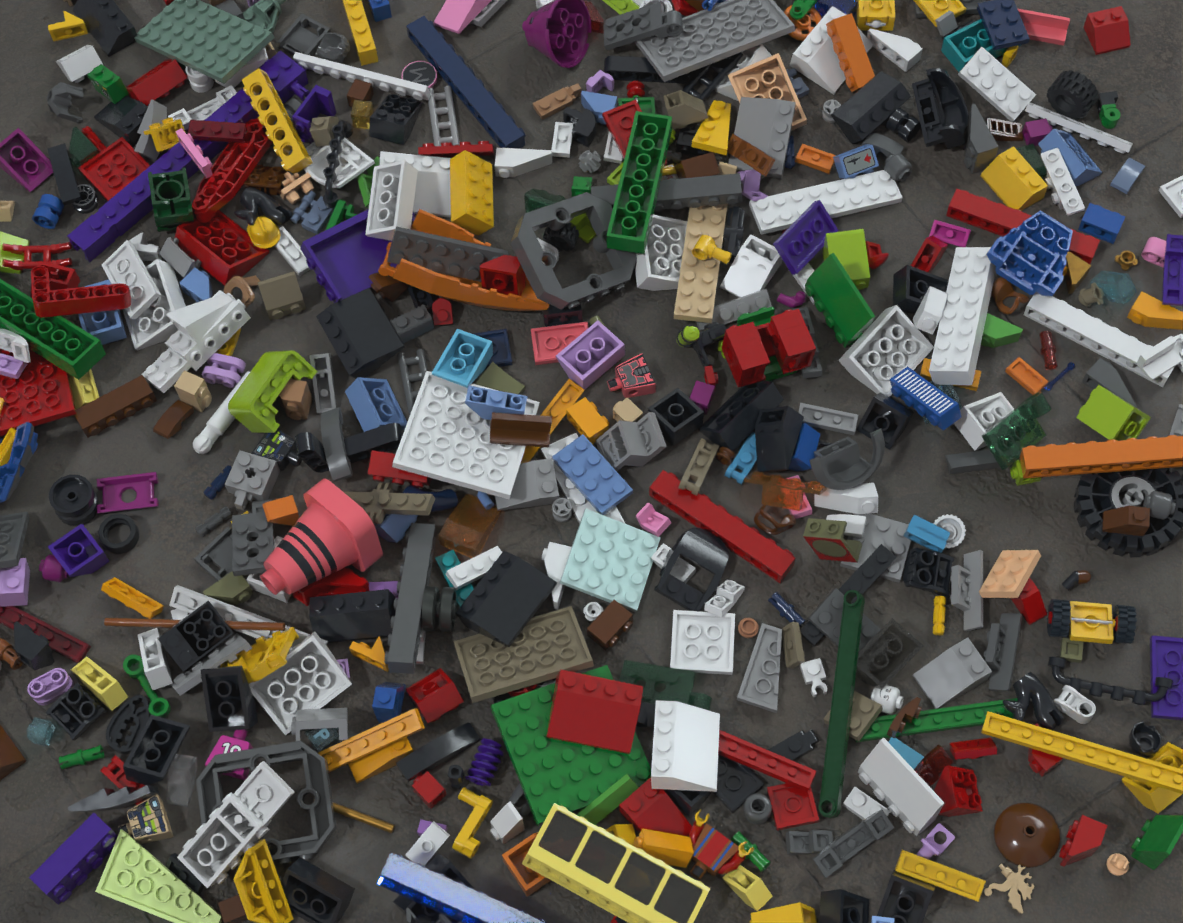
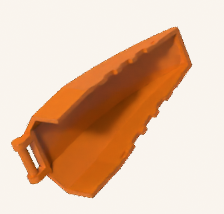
[378,209,549,311]

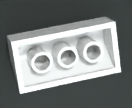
[365,160,418,241]

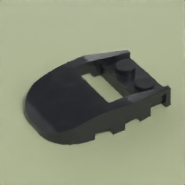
[654,528,729,612]

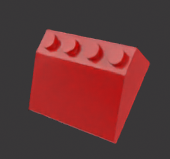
[175,210,270,286]
[546,669,643,754]

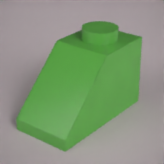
[981,313,1023,348]

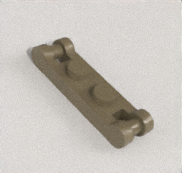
[678,438,720,496]

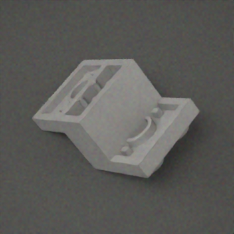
[596,412,667,471]

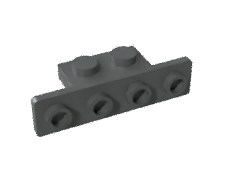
[984,613,1022,692]

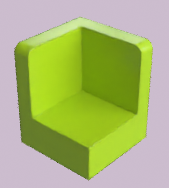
[570,213,596,243]

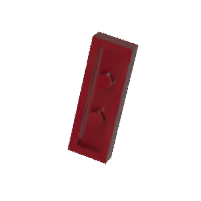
[188,120,246,143]

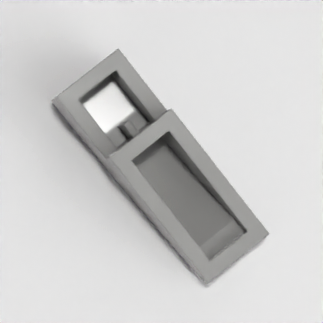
[134,99,167,160]

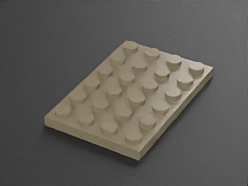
[453,606,594,703]

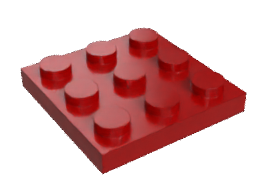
[78,137,150,201]

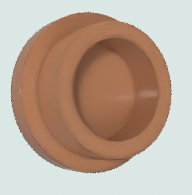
[738,618,759,638]

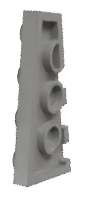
[737,623,782,713]
[170,633,252,696]

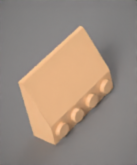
[728,53,807,131]

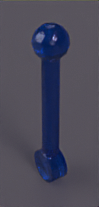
[1044,362,1075,391]

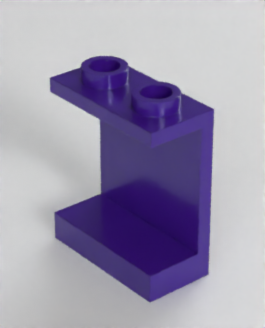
[292,85,336,144]

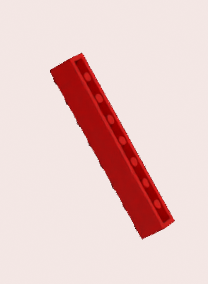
[946,188,1100,264]
[649,470,795,583]

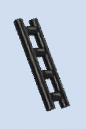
[682,52,743,102]

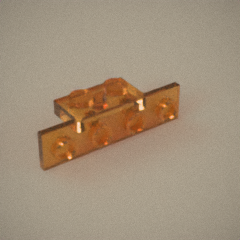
[744,472,827,511]

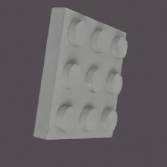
[840,514,911,583]

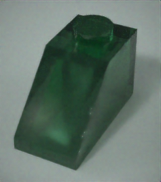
[69,127,99,167]

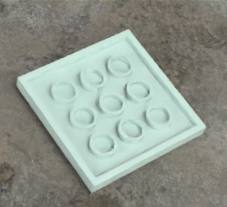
[560,509,661,612]

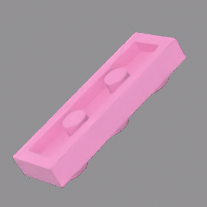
[176,128,213,178]

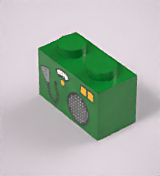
[87,64,129,104]

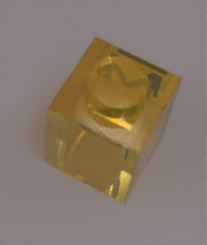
[351,100,374,129]

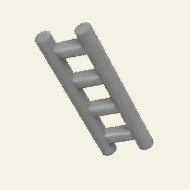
[428,86,460,146]

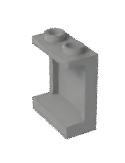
[291,708,348,741]

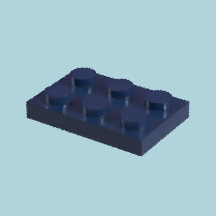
[977,0,1030,50]

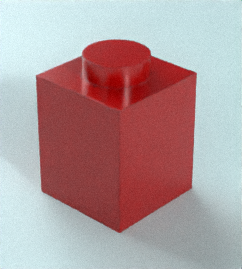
[412,771,447,809]

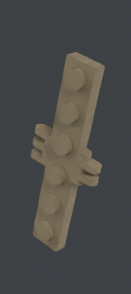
[343,483,435,524]

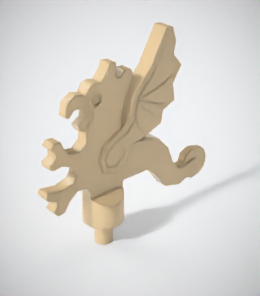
[984,863,1034,914]

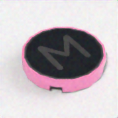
[402,61,437,88]

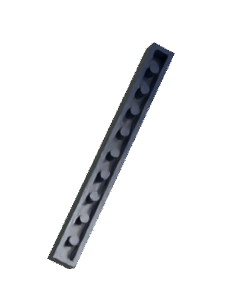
[406,16,526,149]

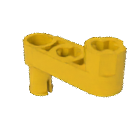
[452,787,493,859]

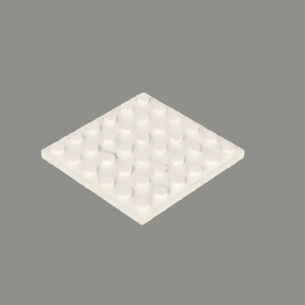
[392,371,540,499]

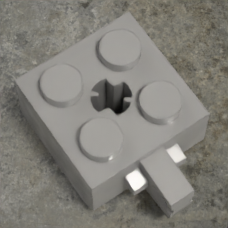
[225,450,280,511]

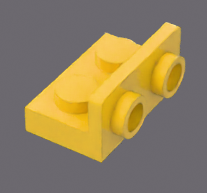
[143,117,185,152]

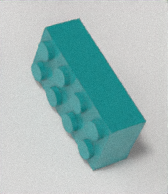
[941,19,1021,72]

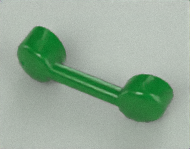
[123,654,171,718]

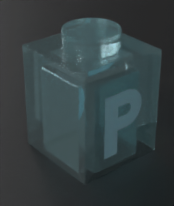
[304,728,339,751]

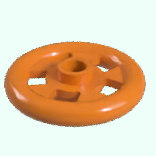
[784,5,822,41]

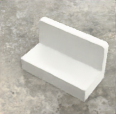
[1136,336,1182,381]

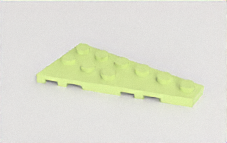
[95,829,223,923]

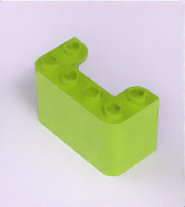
[228,350,318,433]

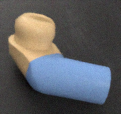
[477,491,494,510]

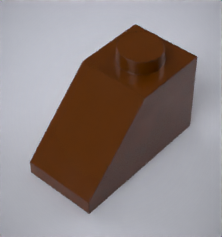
[1102,506,1150,536]

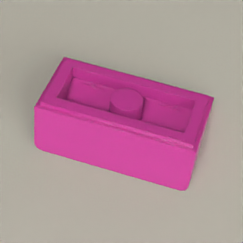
[929,220,971,247]

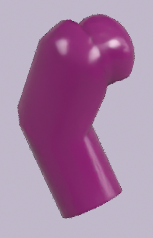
[777,291,806,308]

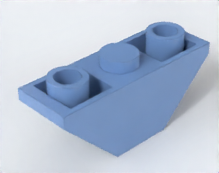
[465,385,527,420]

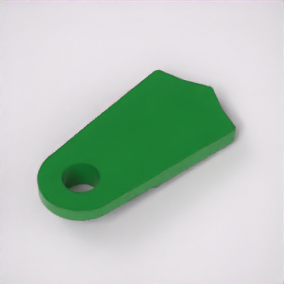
[790,0,817,20]

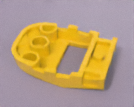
[220,627,299,684]

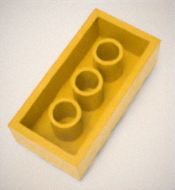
[450,150,494,236]

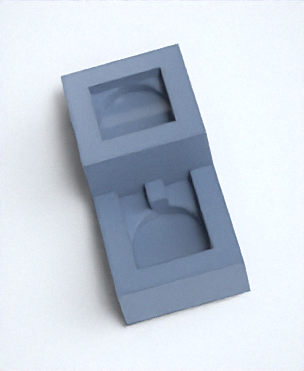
[1110,158,1145,194]

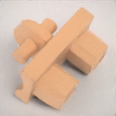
[280,172,314,205]

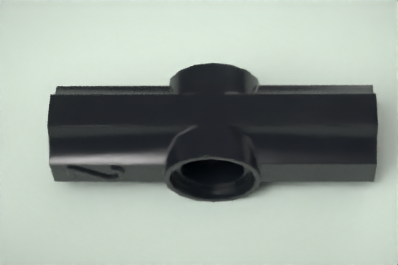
[723,206,745,263]

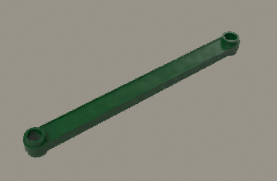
[818,590,865,819]

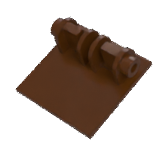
[243,165,288,196]

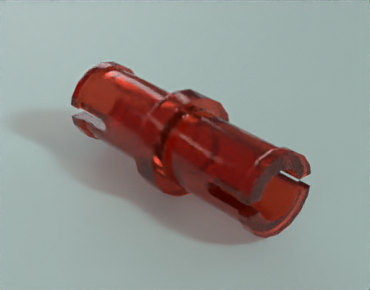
[1039,331,1058,370]

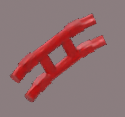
[2,242,72,270]

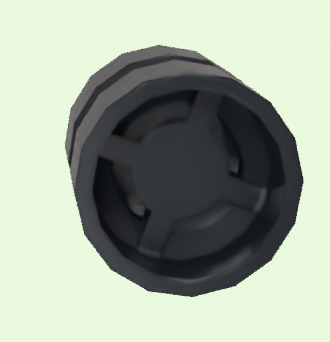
[886,108,921,142]

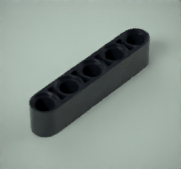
[603,56,691,84]

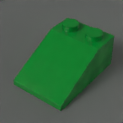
[1131,815,1183,870]

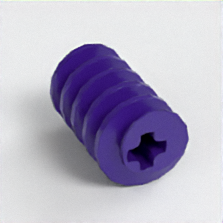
[465,738,504,786]

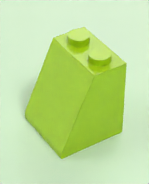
[823,229,870,290]
[1076,384,1151,441]

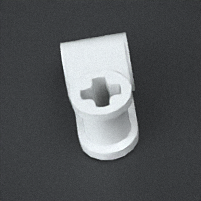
[1053,685,1096,724]

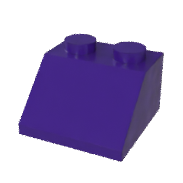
[48,524,109,577]

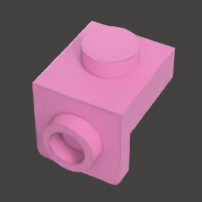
[636,503,671,537]

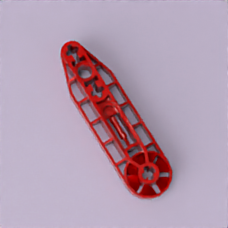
[192,118,273,223]

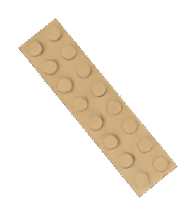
[674,204,728,323]

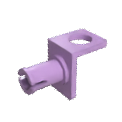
[737,169,768,201]
[916,823,955,859]

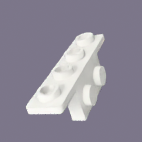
[1041,148,1085,216]

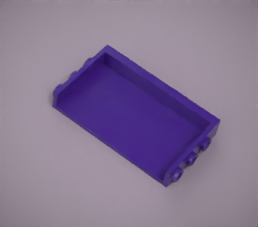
[300,209,415,303]

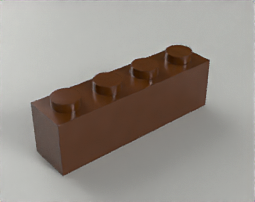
[74,375,157,438]

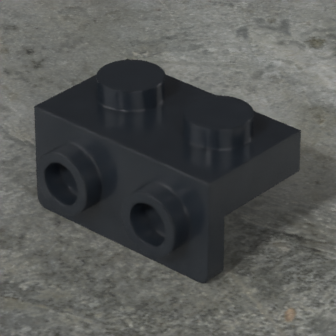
[676,128,711,156]

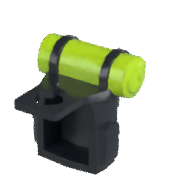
[676,322,727,367]

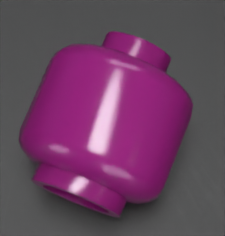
[39,554,69,582]

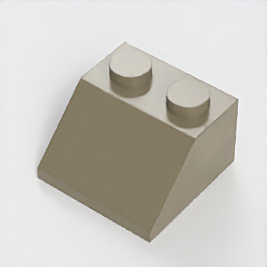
[257,271,306,320]

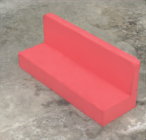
[1018,9,1070,46]

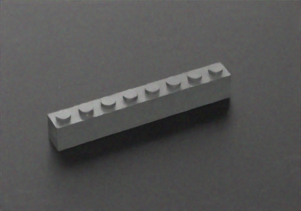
[591,173,742,211]
[385,523,437,674]

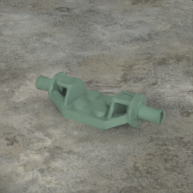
[243,0,287,33]

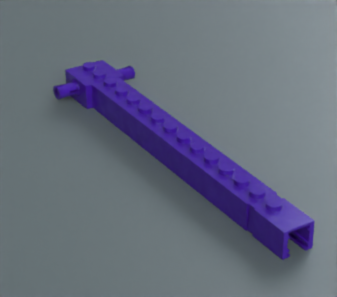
[67,50,310,262]

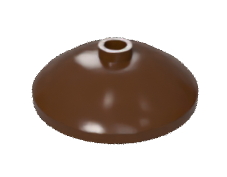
[994,803,1060,868]

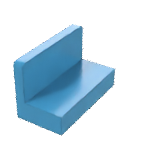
[903,515,950,553]

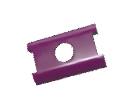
[97,472,159,514]

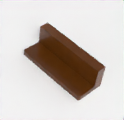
[490,412,552,447]

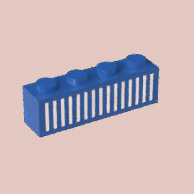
[890,366,962,430]

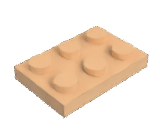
[979,550,1041,598]

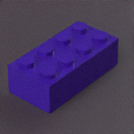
[29,813,118,905]

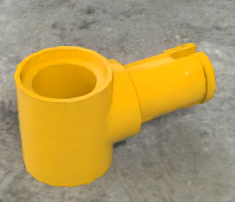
[692,235,732,264]

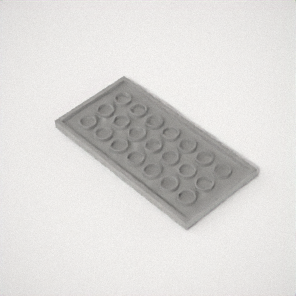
[635,0,795,82]

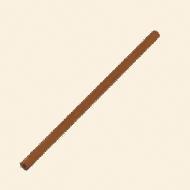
[104,618,286,631]

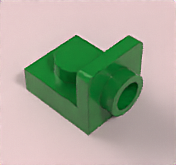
[571,176,592,197]

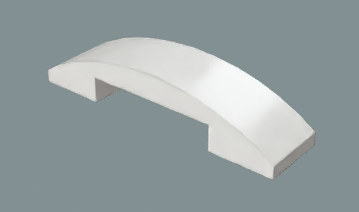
[168,85,237,130]
[0,328,31,363]

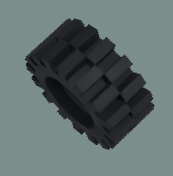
[543,223,579,251]

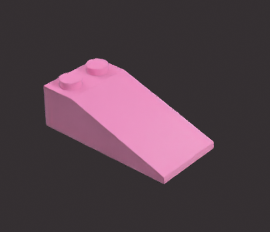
[433,0,492,34]

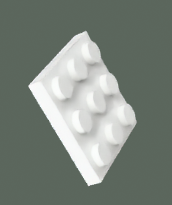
[670,610,735,675]

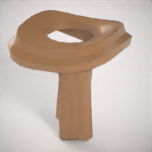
[224,275,260,309]

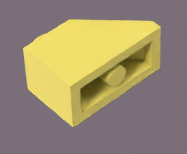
[722,865,773,911]

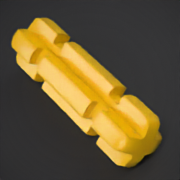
[933,596,946,636]

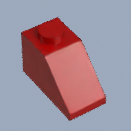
[911,235,948,273]
[1010,577,1047,625]
[1028,723,1064,777]

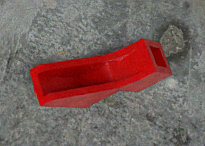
[293,568,370,606]

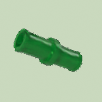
[59,745,104,770]
[731,831,771,872]

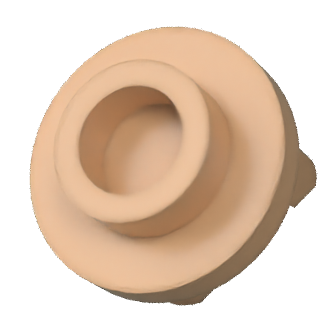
[1106,853,1129,876]

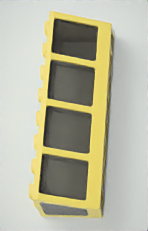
[522,803,710,923]

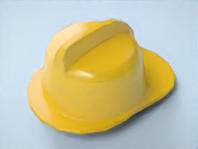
[247,216,281,249]

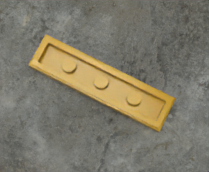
[895,849,986,902]

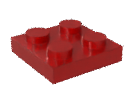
[767,783,819,831]

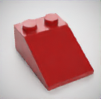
[619,778,692,836]

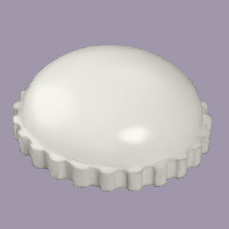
[933,514,966,549]

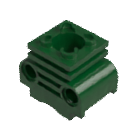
[148,168,194,232]

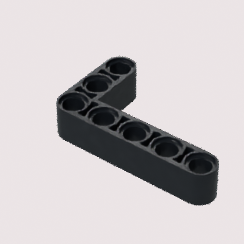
[295,423,403,473]

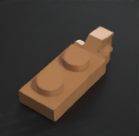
[533,84,582,119]

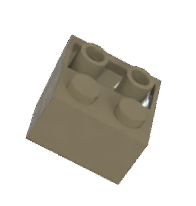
[663,90,708,129]

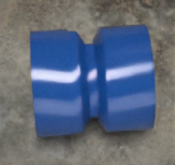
[32,194,64,229]

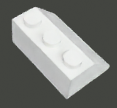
[715,44,772,101]

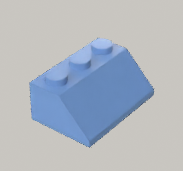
[1038,129,1102,186]
[345,377,407,432]

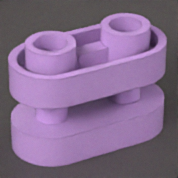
[202,353,246,388]
[27,668,74,706]

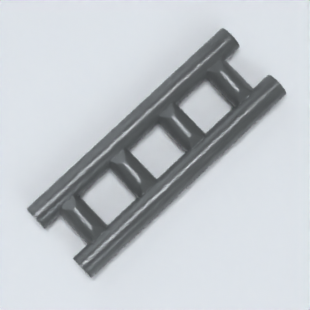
[397,349,428,417]

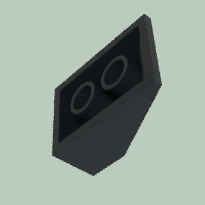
[94,96,148,147]
[893,265,949,313]
[200,666,258,732]
[877,870,936,923]

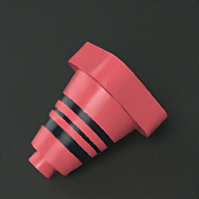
[260,478,383,595]

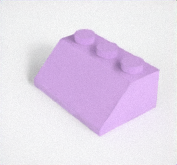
[556,320,625,390]

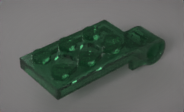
[982,392,1052,470]
[619,660,712,711]

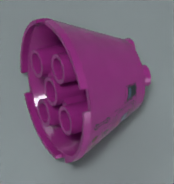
[522,0,591,68]

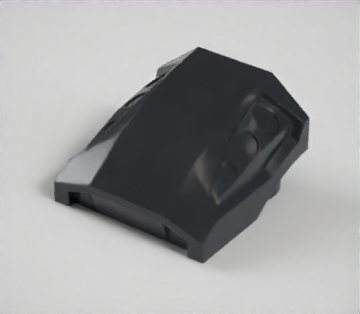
[903,547,954,596]
[45,682,108,741]

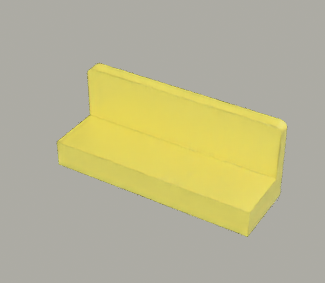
[68,369,99,410]

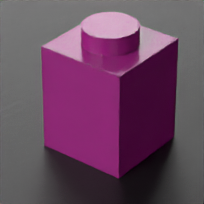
[1023,118,1053,148]
[690,380,715,415]

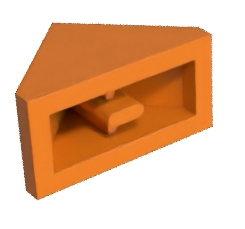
[262,495,299,526]

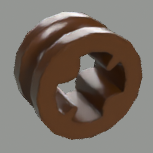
[715,447,735,466]

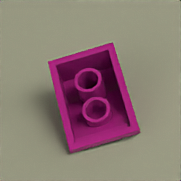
[0,128,53,193]

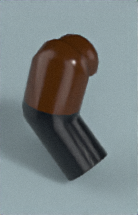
[1062,570,1091,591]

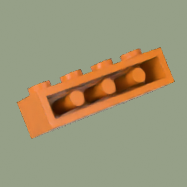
[826,13,875,92]

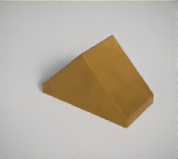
[1065,251,1091,294]

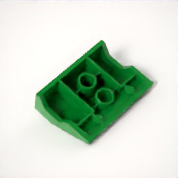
[805,253,875,348]

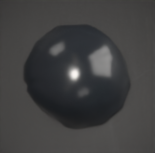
[1129,721,1162,756]

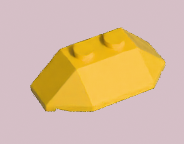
[233,839,294,923]

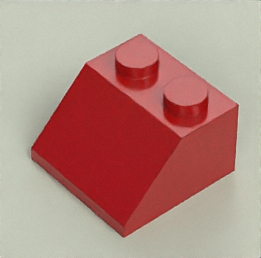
[1084,6,1131,55]
[480,255,526,296]
[405,668,464,723]

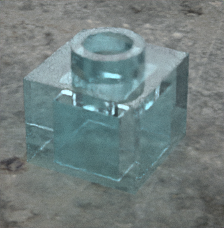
[27,717,55,747]

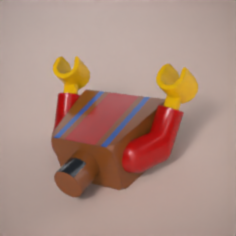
[689,809,754,880]

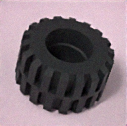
[1046,70,1099,120]

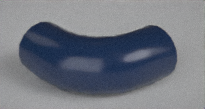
[403,485,458,512]

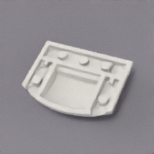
[304,138,375,188]

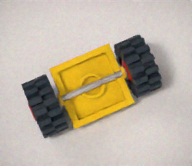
[1047,599,1137,644]

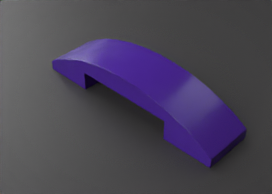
[1162,234,1183,306]

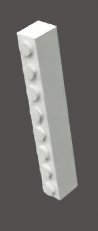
[1024,292,1174,387]

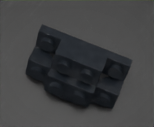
[912,68,969,149]

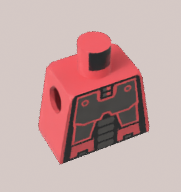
[607,353,656,398]

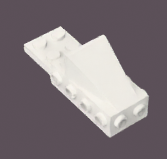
[141,290,251,393]
[177,761,294,888]

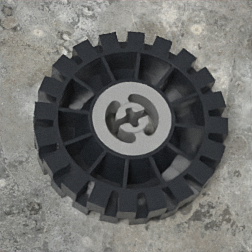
[1073,468,1183,558]

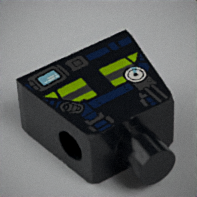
[251,428,302,471]

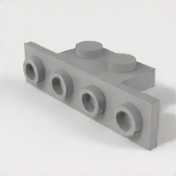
[950,550,983,632]

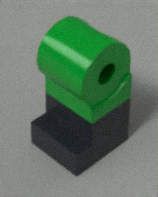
[1095,91,1120,129]

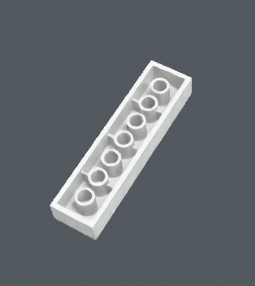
[929,247,996,385]

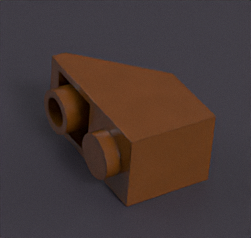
[369,272,408,302]

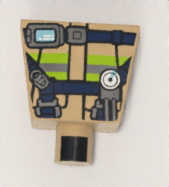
[118,794,174,844]

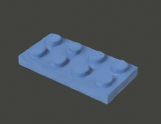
[552,434,633,515]

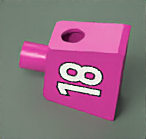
[205,729,253,780]

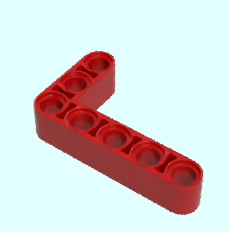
[31,266,131,317]

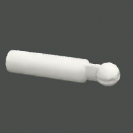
[193,371,250,454]

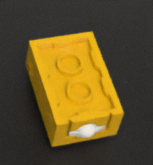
[856,0,895,31]

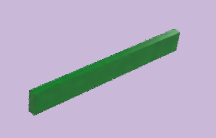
[856,698,1017,742]

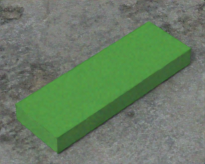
[577,774,639,825]

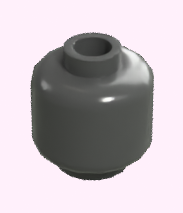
[884,154,912,182]
[1143,491,1176,520]
[743,794,772,825]

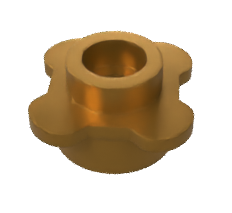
[1115,250,1138,271]

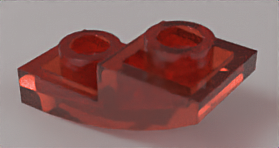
[914,744,953,787]

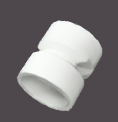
[186,66,214,93]

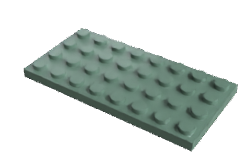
[134,0,275,84]

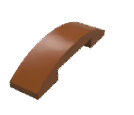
[727,134,775,176]

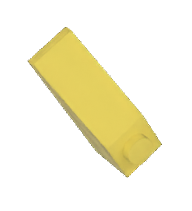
[71,657,128,711]

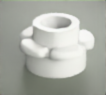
[583,602,604,621]

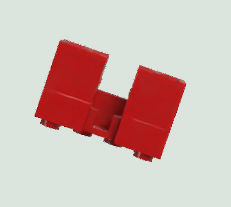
[721,309,816,388]

